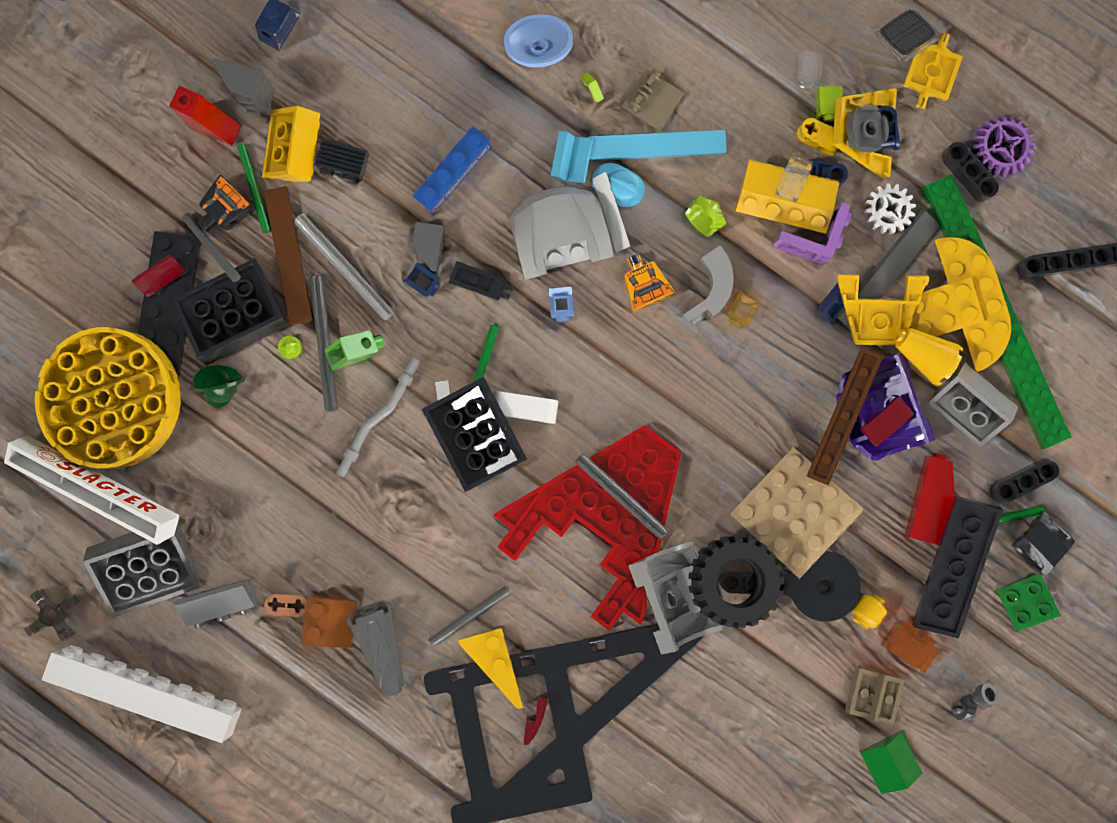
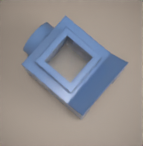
[549,287,574,322]

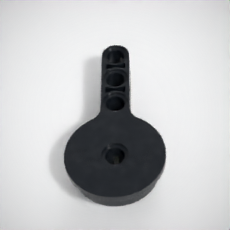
[719,551,861,622]

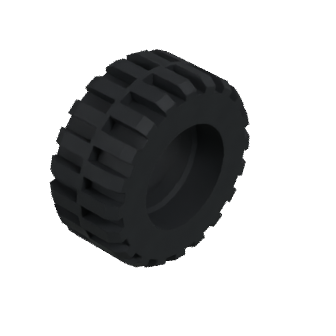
[688,536,784,628]

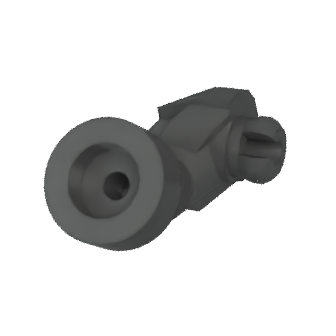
[951,683,999,721]

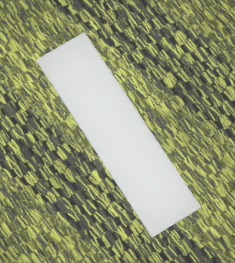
[592,172,630,252]

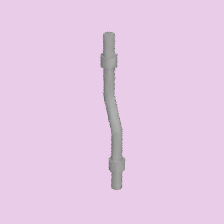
[336,357,420,477]

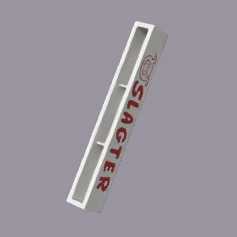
[4,435,179,544]

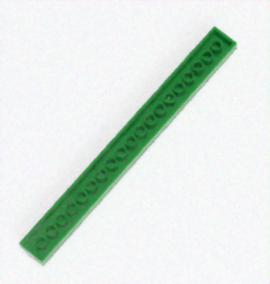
[922,174,1072,449]

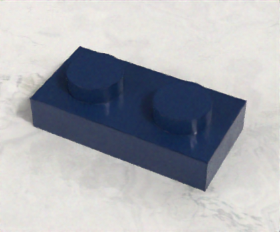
[816,282,844,324]

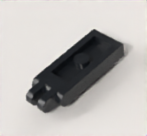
[449,261,513,301]

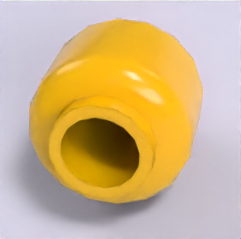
[852,594,887,630]

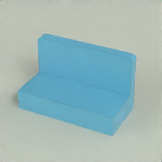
[551,131,593,184]

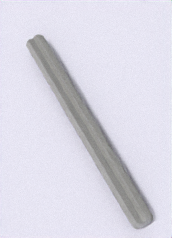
[294,213,394,321]

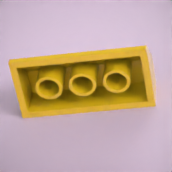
[736,159,839,234]

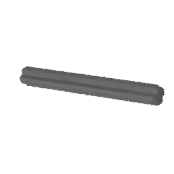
[575,454,668,539]

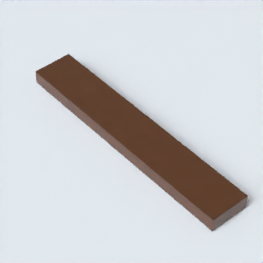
[264,186,314,326]
[806,346,884,486]

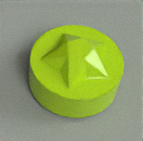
[278,336,302,359]

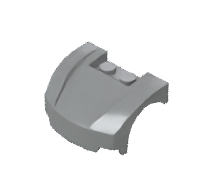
[509,186,614,280]
[629,542,724,655]

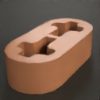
[264,593,307,617]

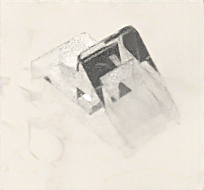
[775,153,813,203]

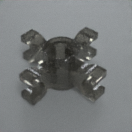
[24,589,81,641]

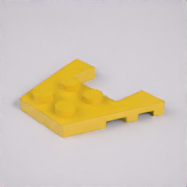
[833,88,897,178]
[836,274,929,345]

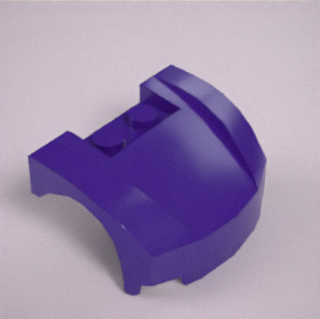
[836,353,936,461]

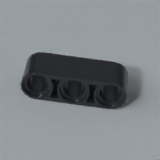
[942,142,999,202]
[990,460,1059,502]

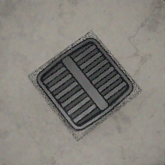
[875,6,941,64]

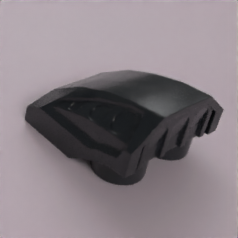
[1011,511,1075,576]

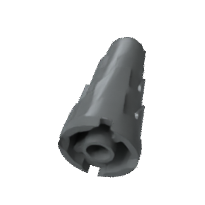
[345,601,404,696]

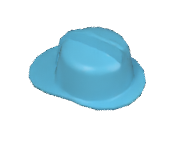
[592,163,645,207]

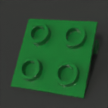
[996,573,1061,632]

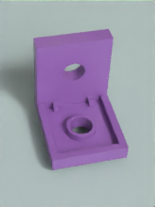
[772,202,852,265]

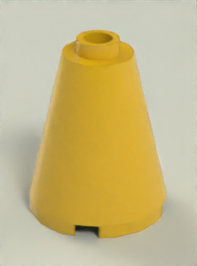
[894,327,963,386]

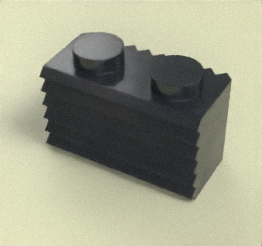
[315,139,369,183]

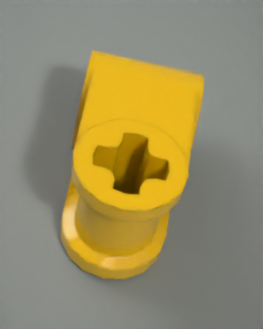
[796,118,838,156]

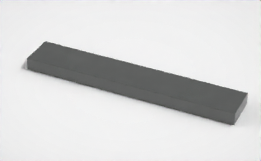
[836,210,940,330]

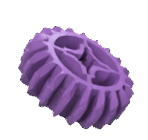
[971,115,1036,178]

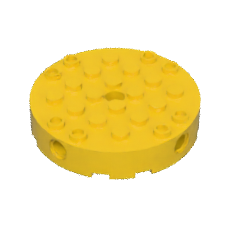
[35,327,181,469]

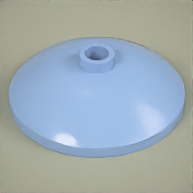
[504,14,573,68]

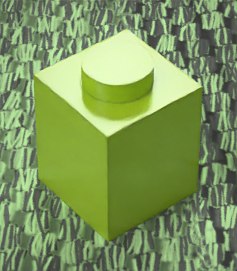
[815,86,843,123]

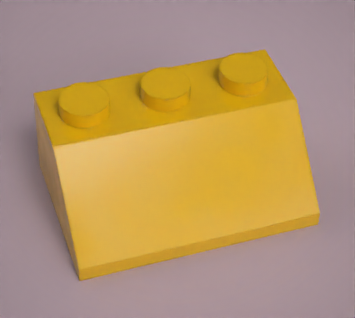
[262,106,320,182]

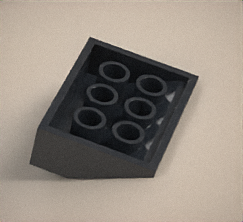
[171,258,289,366]
[421,377,527,493]

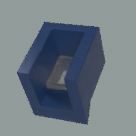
[404,263,441,298]

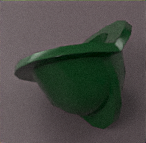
[193,365,245,407]

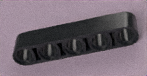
[1017,243,1117,279]

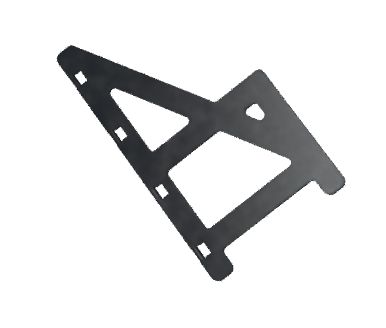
[424,624,703,823]

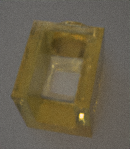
[726,291,761,329]

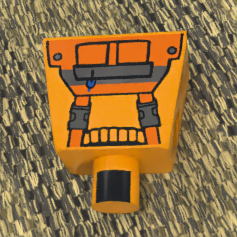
[623,254,674,313]

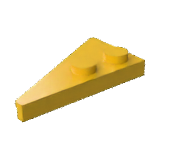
[458,627,523,709]

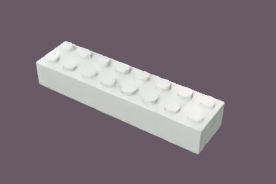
[42,645,242,743]

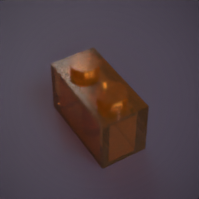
[881,622,940,674]

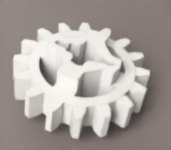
[864,183,916,235]

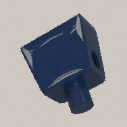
[255,0,301,51]

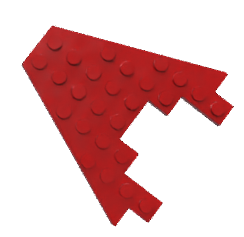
[493,425,682,630]

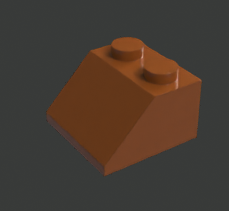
[301,594,358,648]

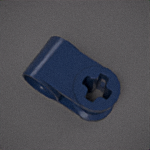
[875,105,900,152]
[804,159,848,188]

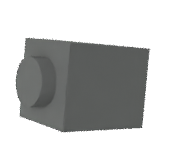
[409,222,445,275]

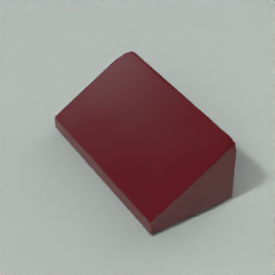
[132,255,185,297]

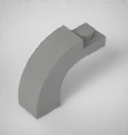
[682,245,734,324]

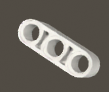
[492,391,559,424]

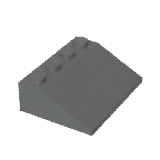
[83,523,201,617]

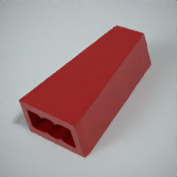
[169,85,241,146]
[904,453,954,545]

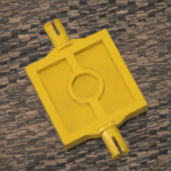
[903,33,963,109]

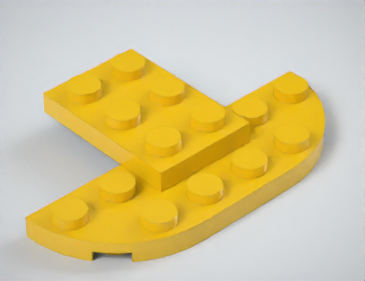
[902,237,1011,372]

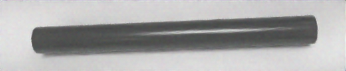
[182,213,241,282]
[429,586,510,647]

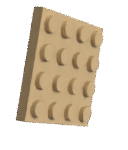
[730,447,864,579]

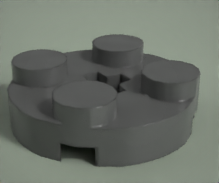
[847,105,889,153]

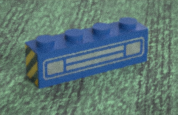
[412,126,491,216]

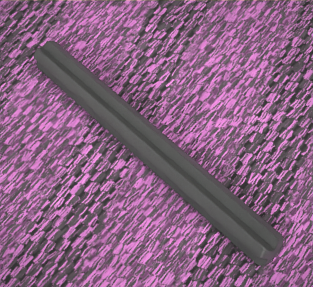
[310,275,338,412]

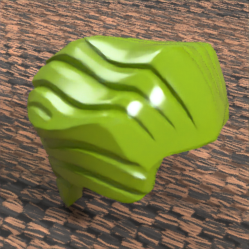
[685,195,726,237]

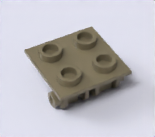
[622,69,685,132]

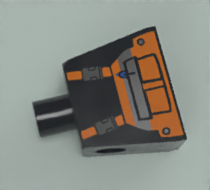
[198,174,256,232]

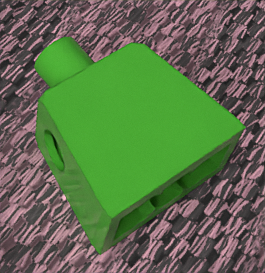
[324,330,384,371]

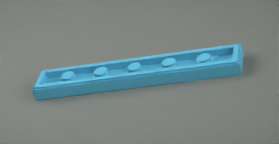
[588,130,727,161]

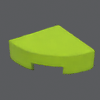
[581,72,604,103]

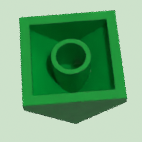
[859,730,923,794]

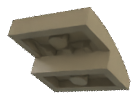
[845,667,905,725]

